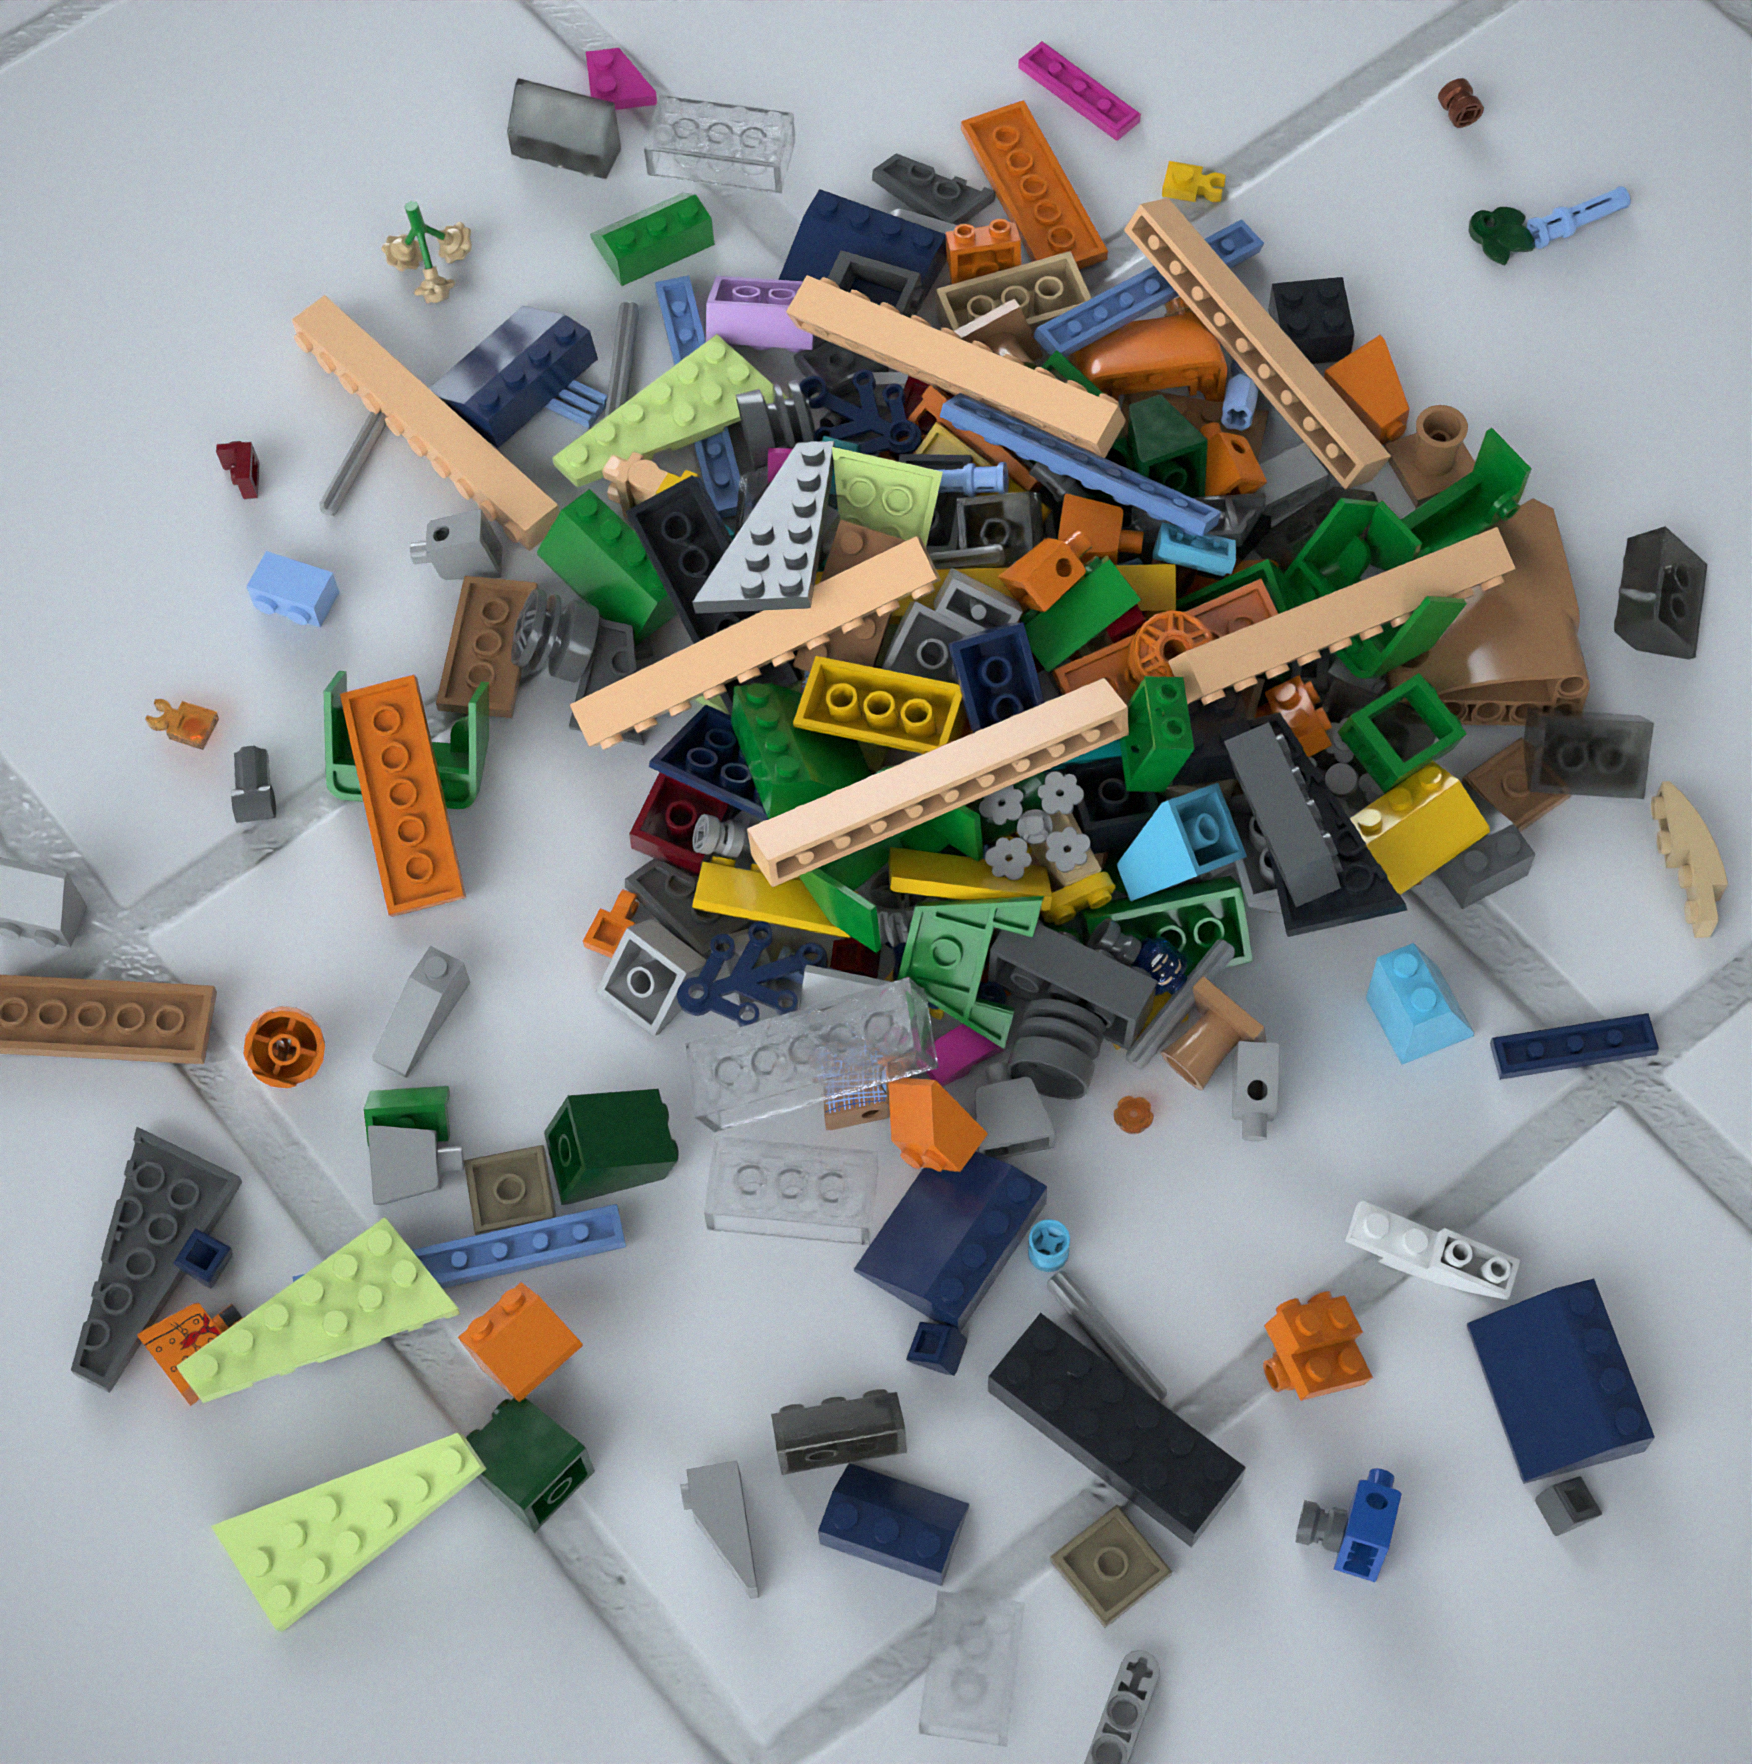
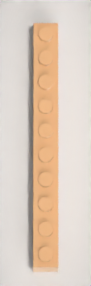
[1124,198,1391,490]
[786,275,1126,458]
[292,295,560,551]
[1168,527,1516,706]
[570,536,941,750]
[747,678,1129,887]

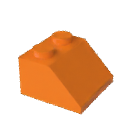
[888,1077,988,1172]
[457,1282,583,1402]

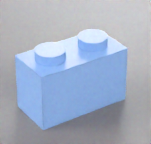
[247,551,339,627]

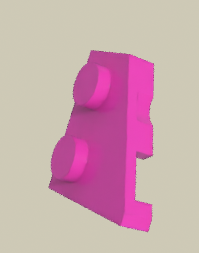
[586,48,658,112]

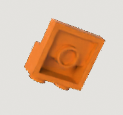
[945,219,1021,285]
[1255,675,1333,757]
[1264,1291,1373,1401]

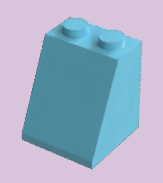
[1116,783,1247,901]
[1366,943,1475,1065]

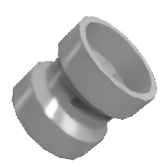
[693,814,745,860]

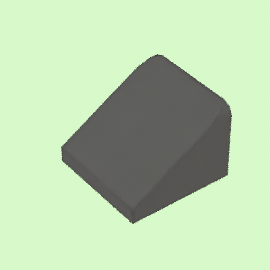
[1535,1476,1602,1536]

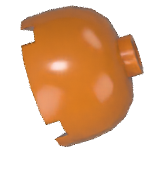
[243,1006,325,1088]

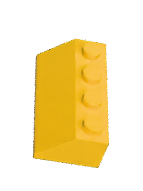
[793,656,967,754]
[1350,761,1490,895]
[692,856,858,939]

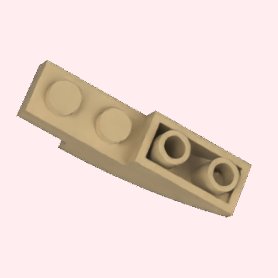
[1651,781,1728,938]

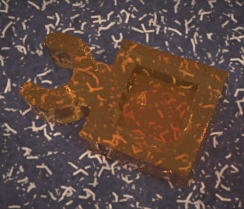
[145,699,219,750]

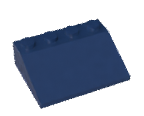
[778,189,947,315]
[429,306,598,448]
[649,704,768,821]
[854,1151,1047,1332]
[1466,1278,1655,1484]

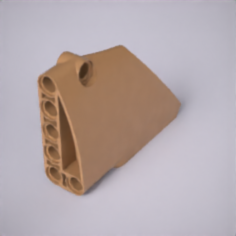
[1385,498,1590,726]

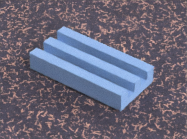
[545,380,607,429]

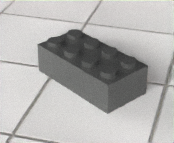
[1224,722,1343,907]
[988,919,1158,1050]

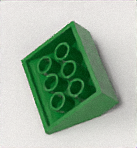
[731,683,872,820]

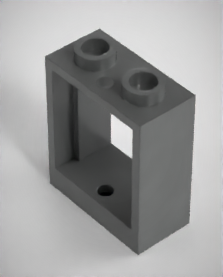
[828,250,925,318]

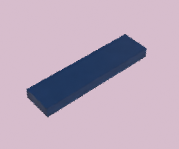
[1490,1013,1659,1080]

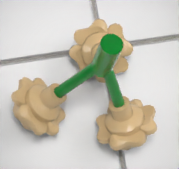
[381,201,472,304]

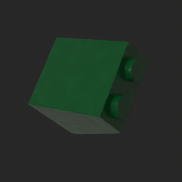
[1128,394,1208,523]
[544,1089,679,1205]
[466,1398,595,1533]

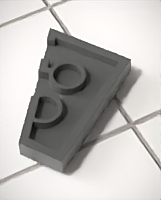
[872,153,996,225]
[569,618,644,746]
[625,858,758,960]

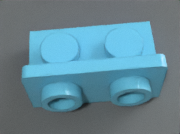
[1153,522,1236,576]

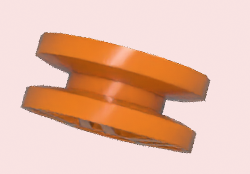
[1127,610,1213,685]

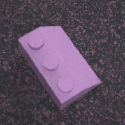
[706,276,816,353]

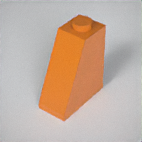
[1324,335,1410,445]

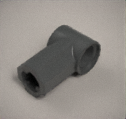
[231,745,277,823]

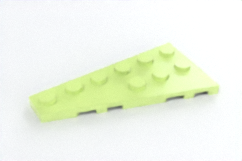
[552,334,788,488]
[832,447,943,667]
[177,1217,460,1403]
[211,1433,486,1632]

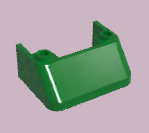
[1366,427,1532,571]
[1284,498,1467,679]
[323,671,489,809]
[799,766,984,953]

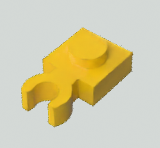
[1162,161,1226,202]

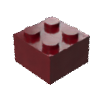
[629,772,734,877]

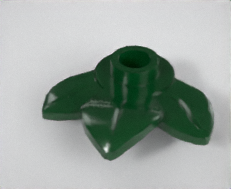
[1468,207,1535,266]

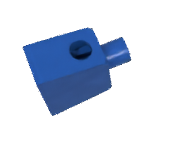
[1333,1468,1402,1582]

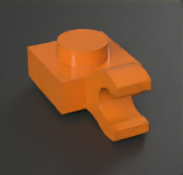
[582,889,639,958]

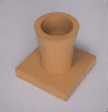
[954,298,1043,370]
[1384,405,1475,508]
[1160,976,1267,1091]

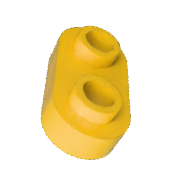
[1040,872,1115,925]

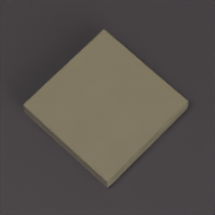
[463,1145,556,1236]
[1050,1504,1172,1628]

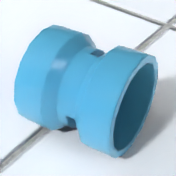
[1028,1219,1070,1272]

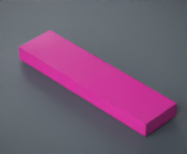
[1018,41,1141,141]

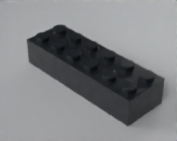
[625,475,803,716]
[988,1312,1246,1547]

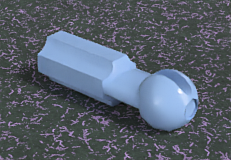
[1221,360,1259,431]

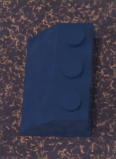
[948,623,1045,733]
[818,1463,970,1586]

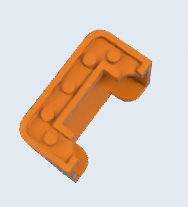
[1068,312,1228,402]

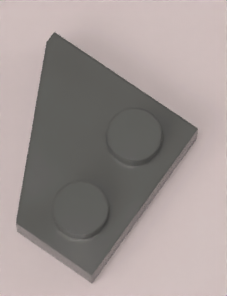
[1194,493,1266,547]

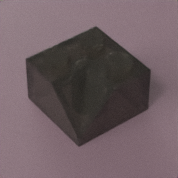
[956,491,1044,568]

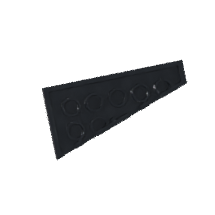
[1248,712,1407,937]

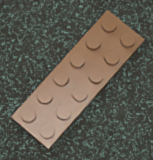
[0,975,217,1064]

